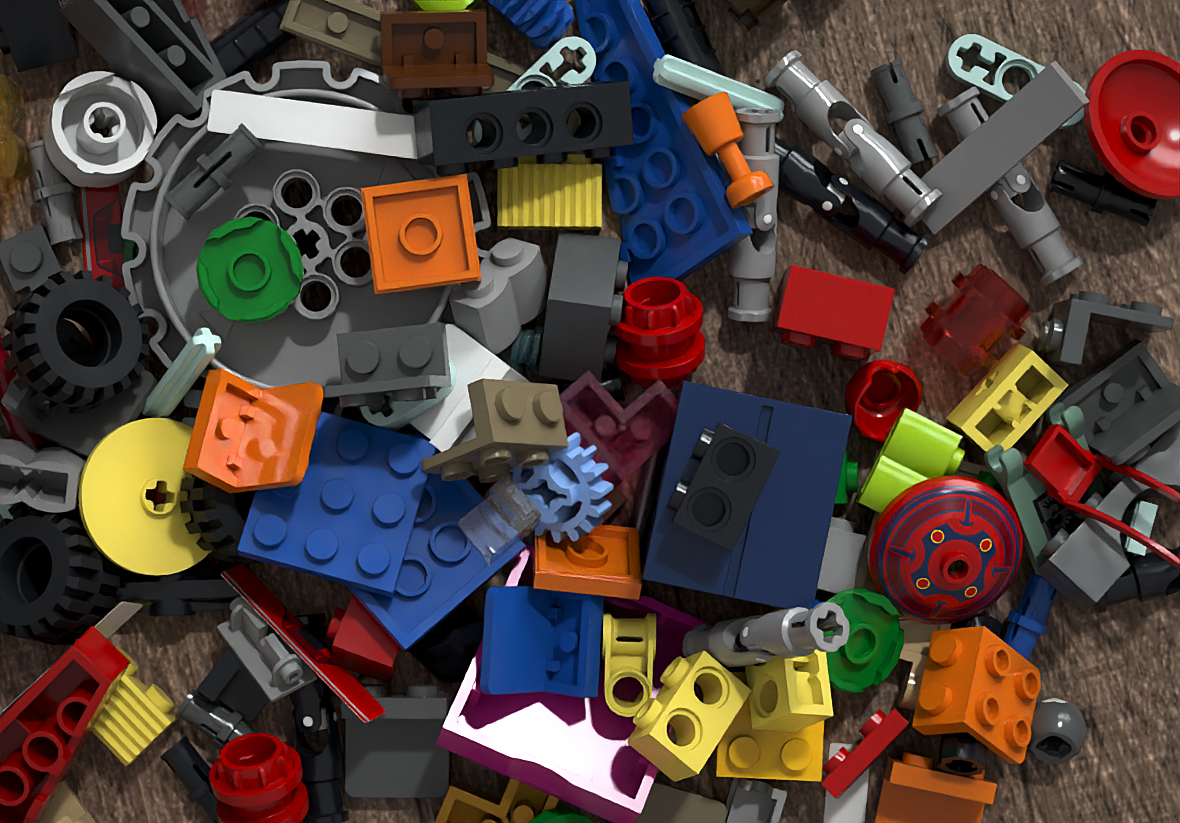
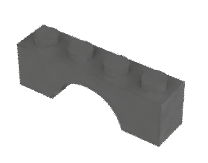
[1036,429,1180,613]

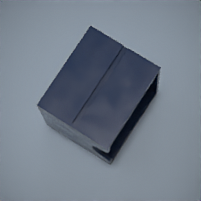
[641,381,852,610]

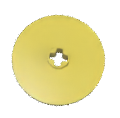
[78,418,212,576]

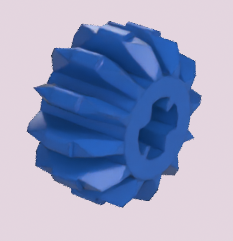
[488,0,574,50]

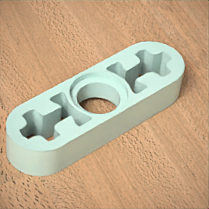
[945,34,1085,129]
[472,36,596,146]

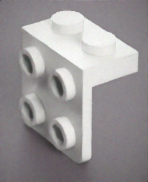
[389,324,529,452]

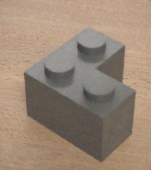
[539,230,628,384]

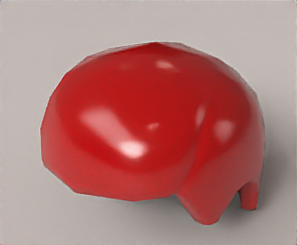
[844,359,922,443]

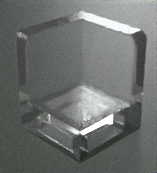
[458,474,542,565]

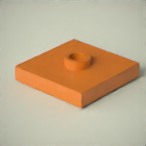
[360,174,482,295]
[532,522,642,600]

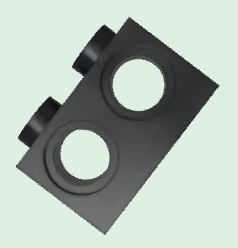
[666,422,781,552]

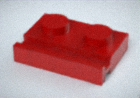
[821,708,910,799]

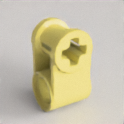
[601,612,656,717]

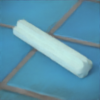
[652,54,785,123]
[142,328,222,418]

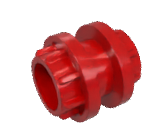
[612,277,706,389]
[209,733,310,823]

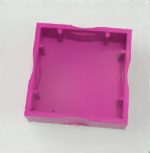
[436,543,714,823]

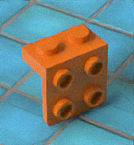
[183,368,323,493]
[912,626,1041,764]
[874,751,997,823]

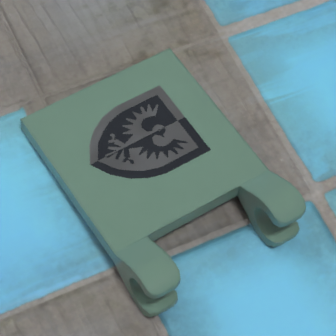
[984,402,1106,575]

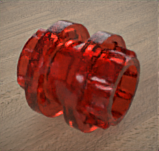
[920,264,1031,376]

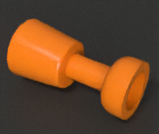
[681,92,774,209]

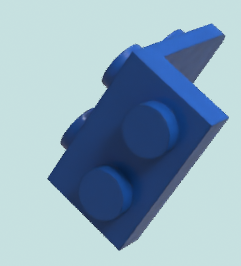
[480,585,604,698]

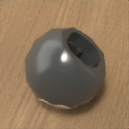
[1027,698,1088,765]

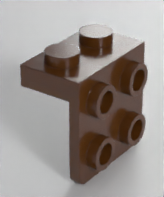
[380,9,495,98]

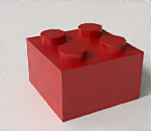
[771,264,895,362]

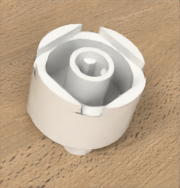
[44,71,157,188]

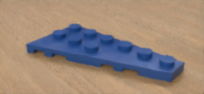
[574,0,753,284]

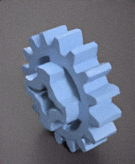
[502,432,614,543]

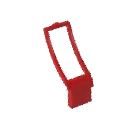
[1023,424,1180,567]

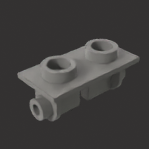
[216,596,317,703]

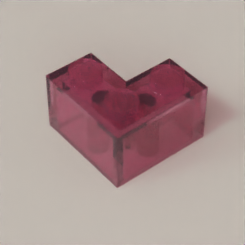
[559,370,679,497]

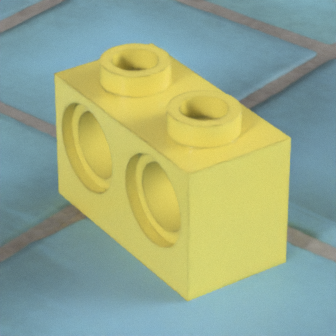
[745,608,834,732]
[627,650,752,782]

